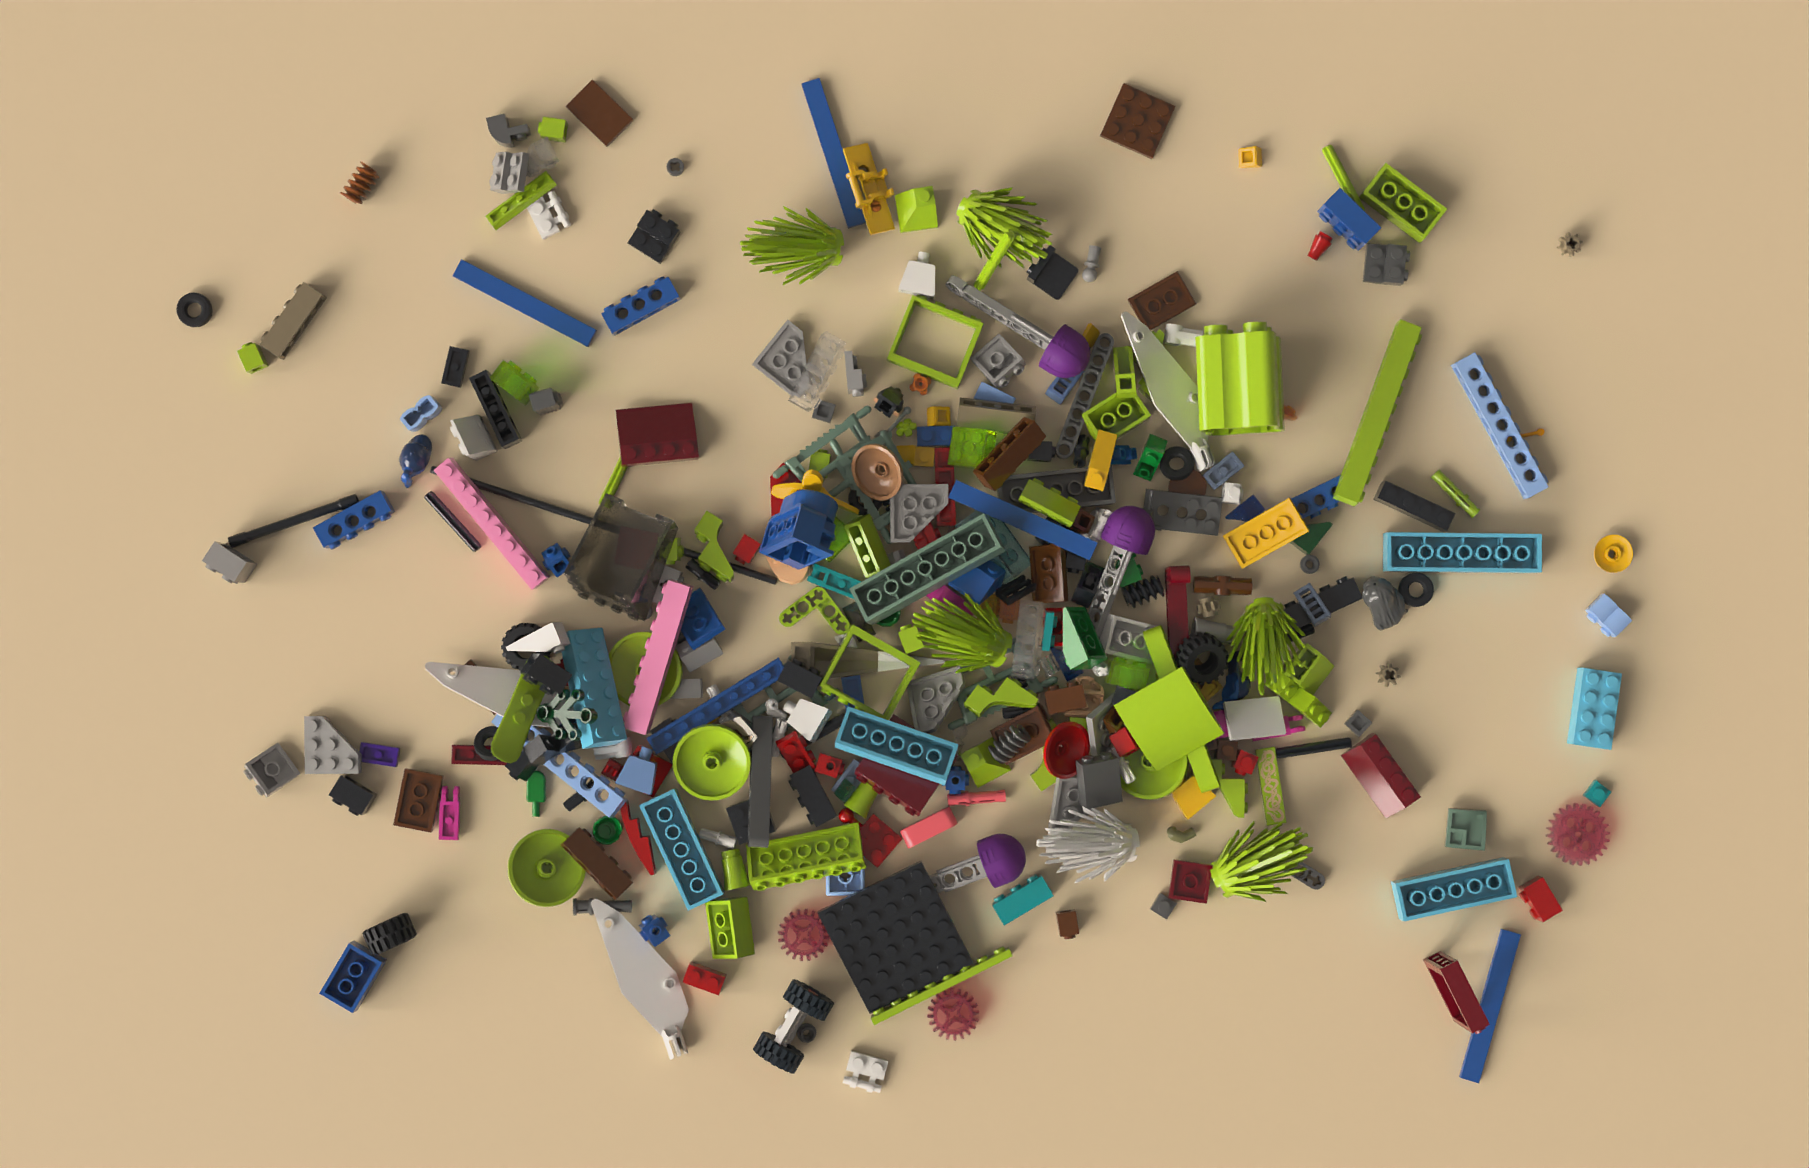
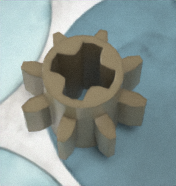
[1557,232,1583,257]
[1196,596,1221,618]
[1376,663,1401,687]

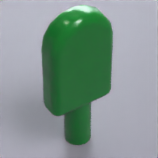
[526,770,546,817]

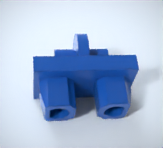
[1110,445,1137,465]

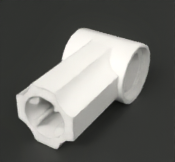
[1163,324,1203,347]
[593,737,633,760]

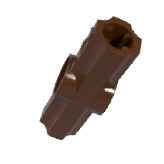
[1193,576,1253,596]

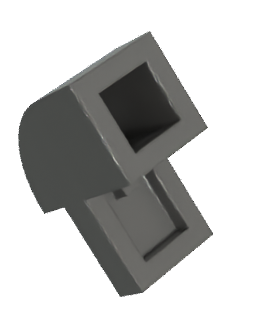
[486,114,531,148]

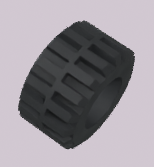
[501,623,552,671]
[1176,632,1229,685]
[362,913,417,955]

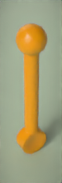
[1506,428,1545,442]

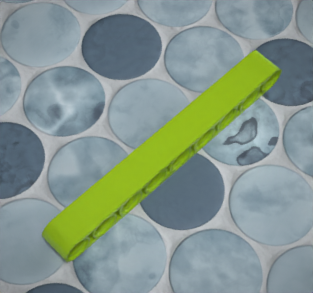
[1143,625,1221,793]

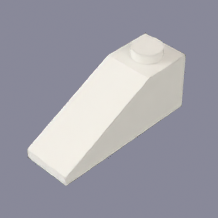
[506,622,571,654]

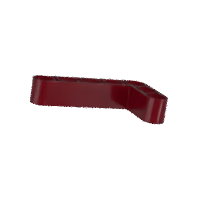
[1165,565,1190,661]

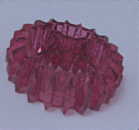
[778,909,830,961]
[927,988,979,1041]

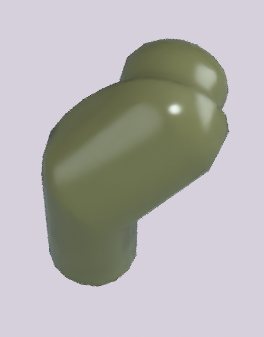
[1167,826,1196,843]

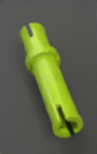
[1431,469,1480,518]

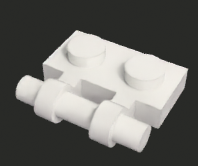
[527,191,571,240]
[1080,507,1113,542]
[843,1050,888,1093]

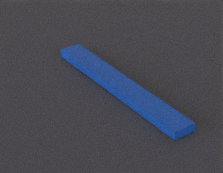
[801,78,866,229]
[453,259,597,347]
[948,480,1098,560]
[647,657,784,755]
[1459,929,1521,1083]

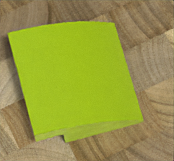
[1114,666,1224,771]

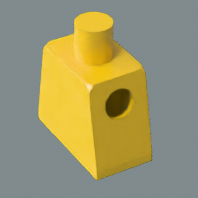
[1171,775,1216,820]

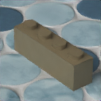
[260,282,327,360]
[957,397,1036,434]

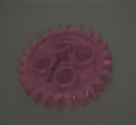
[1546,803,1610,866]

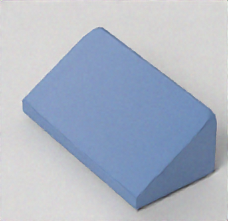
[973,382,1016,404]

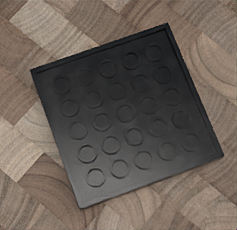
[817,861,973,1014]

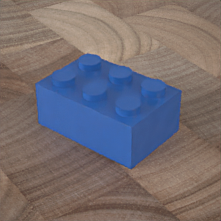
[1317,188,1381,251]
[319,940,387,1013]

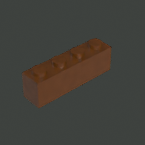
[973,417,1047,491]
[561,827,633,900]

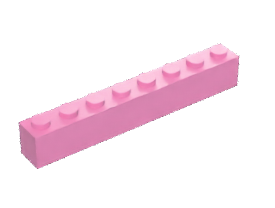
[434,458,550,590]
[623,579,694,735]

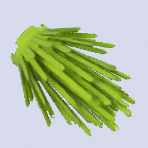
[956,187,1053,268]
[740,206,844,285]
[912,593,1012,673]
[1226,597,1306,695]
[1210,821,1313,902]

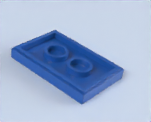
[681,588,725,650]

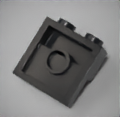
[628,209,681,264]

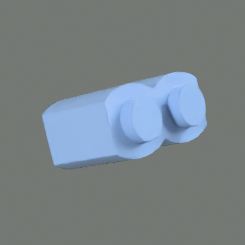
[400,395,442,432]
[1585,593,1632,637]

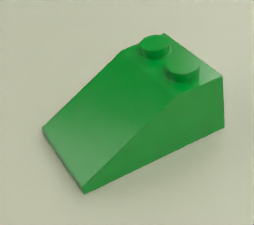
[1063,607,1108,670]

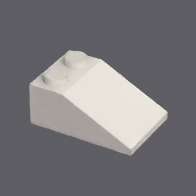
[1100,614,1155,664]

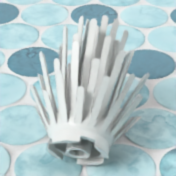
[1036,806,1140,883]

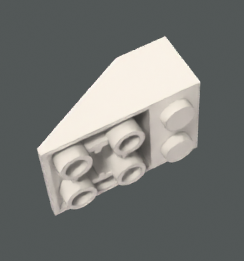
[450,415,498,461]

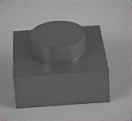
[812,399,836,423]
[1344,710,1372,737]
[1150,893,1177,920]

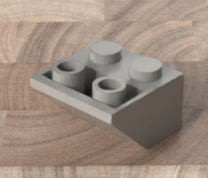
[676,630,723,672]

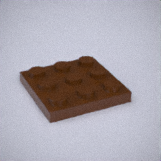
[1100,83,1176,159]

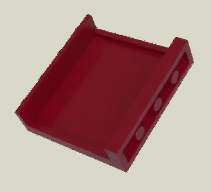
[855,714,958,816]

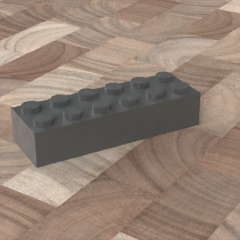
[997,465,1116,513]

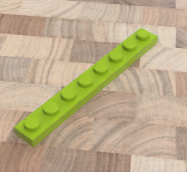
[871,946,1013,1025]

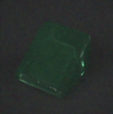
[834,779,856,803]

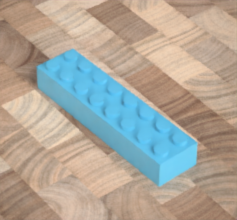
[1383,532,1542,573]

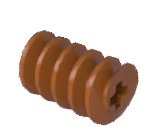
[340,161,380,204]

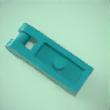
[807,563,862,600]

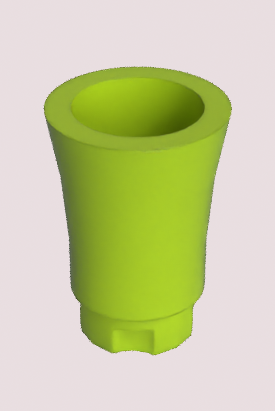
[843,782,878,819]
[721,849,751,891]

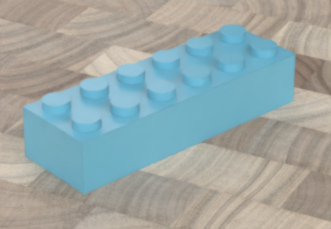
[561,628,627,749]
[835,707,959,785]
[639,788,725,911]
[1391,857,1517,921]

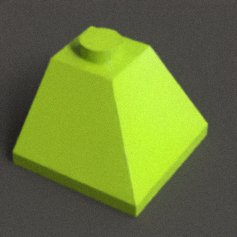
[895,186,938,233]
[960,737,1011,788]

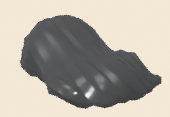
[1362,576,1408,630]

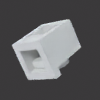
[1221,482,1243,505]

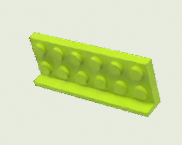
[746,822,866,891]

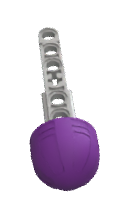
[946,275,1090,378]
[1088,506,1155,639]
[930,834,1026,893]

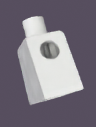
[899,252,935,299]
[783,699,833,743]

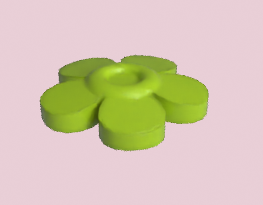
[896,418,917,437]

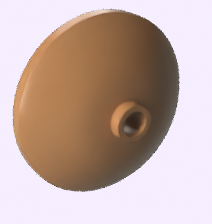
[852,444,903,500]

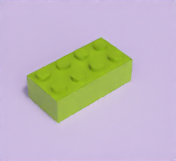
[1359,163,1447,243]

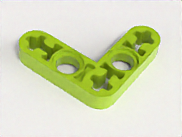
[779,587,850,635]

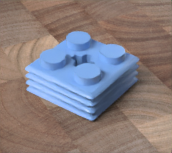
[826,860,865,896]

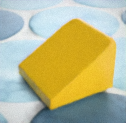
[1239,146,1262,168]
[1082,323,1100,348]
[927,406,951,426]

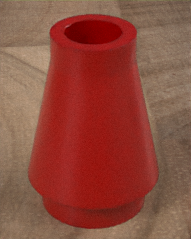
[1307,231,1333,261]

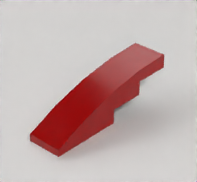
[934,447,956,526]
[620,800,656,875]

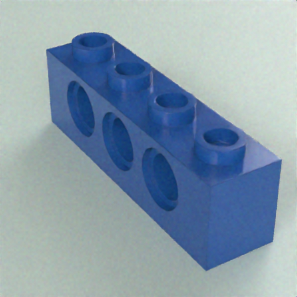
[601,276,681,336]
[1291,475,1341,519]
[312,490,395,550]

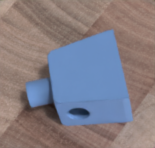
[615,746,657,795]

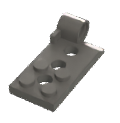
[1142,489,1223,536]

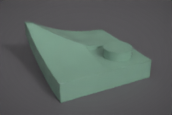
[1445,808,1487,851]

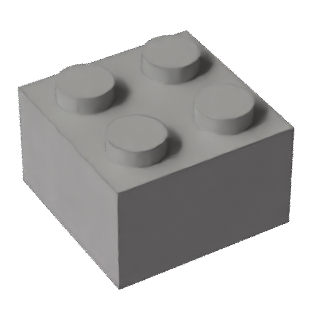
[202,541,257,584]

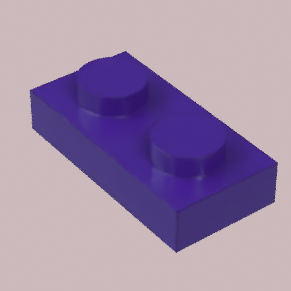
[359,742,400,767]

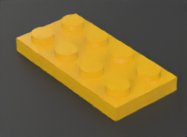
[1223,497,1309,569]

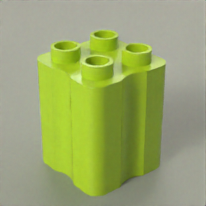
[1195,322,1285,436]

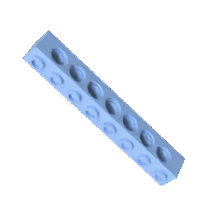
[1451,352,1548,499]
[491,714,628,818]

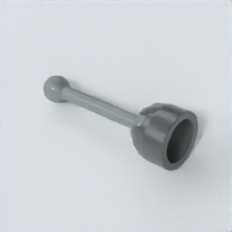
[874,407,911,447]

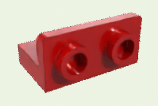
[775,730,816,773]

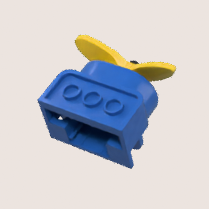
[759,470,860,570]

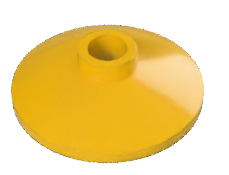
[1594,535,1633,573]

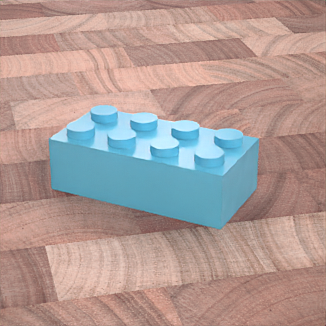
[1567,668,1622,750]

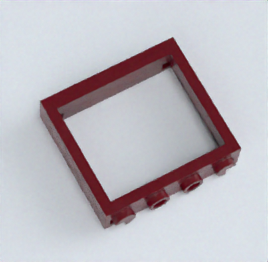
[1423,951,1490,1034]

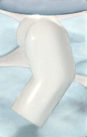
[765,698,787,721]

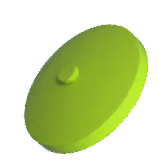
[609,631,683,706]
[673,724,751,800]
[1113,747,1188,800]
[508,829,586,907]

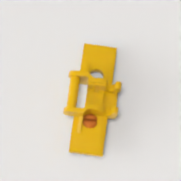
[843,143,895,235]

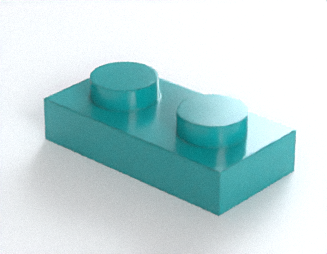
[1041,610,1057,651]

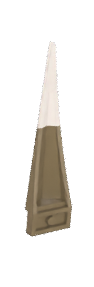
[791,642,945,678]

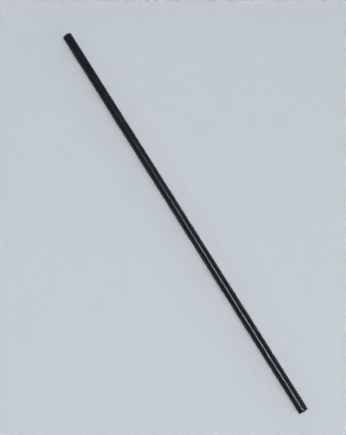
[430,466,778,585]

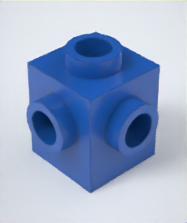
[541,543,573,577]
[942,766,969,794]
[638,914,671,947]

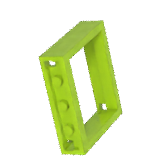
[887,294,984,389]
[819,625,921,720]

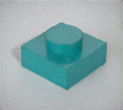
[1583,780,1611,807]

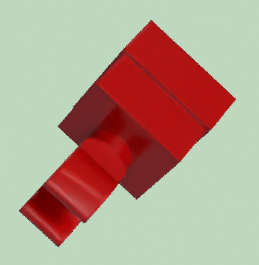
[601,758,624,782]

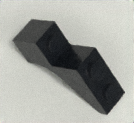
[523,723,582,765]

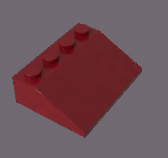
[616,403,699,467]

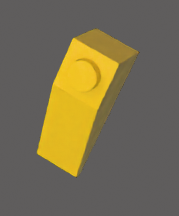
[1083,430,1117,491]

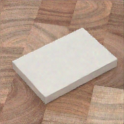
[1223,696,1286,741]

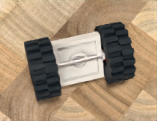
[753,979,834,1074]

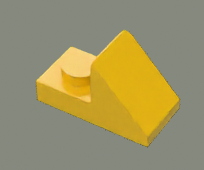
[896,445,934,467]

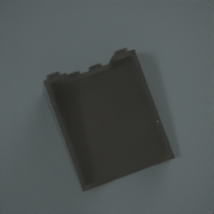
[564,493,678,621]

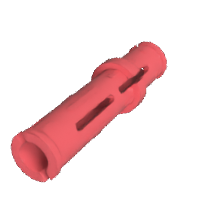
[947,789,1006,806]

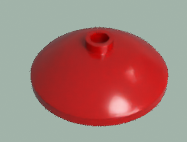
[1043,721,1090,779]

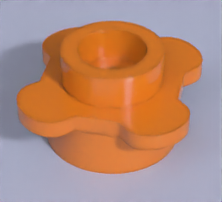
[910,373,931,395]

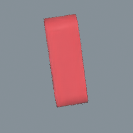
[900,806,958,848]

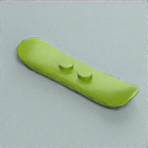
[491,656,554,763]

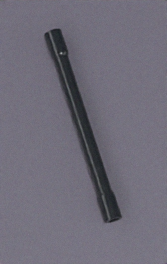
[228,494,359,548]

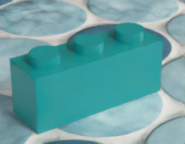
[992,874,1054,926]

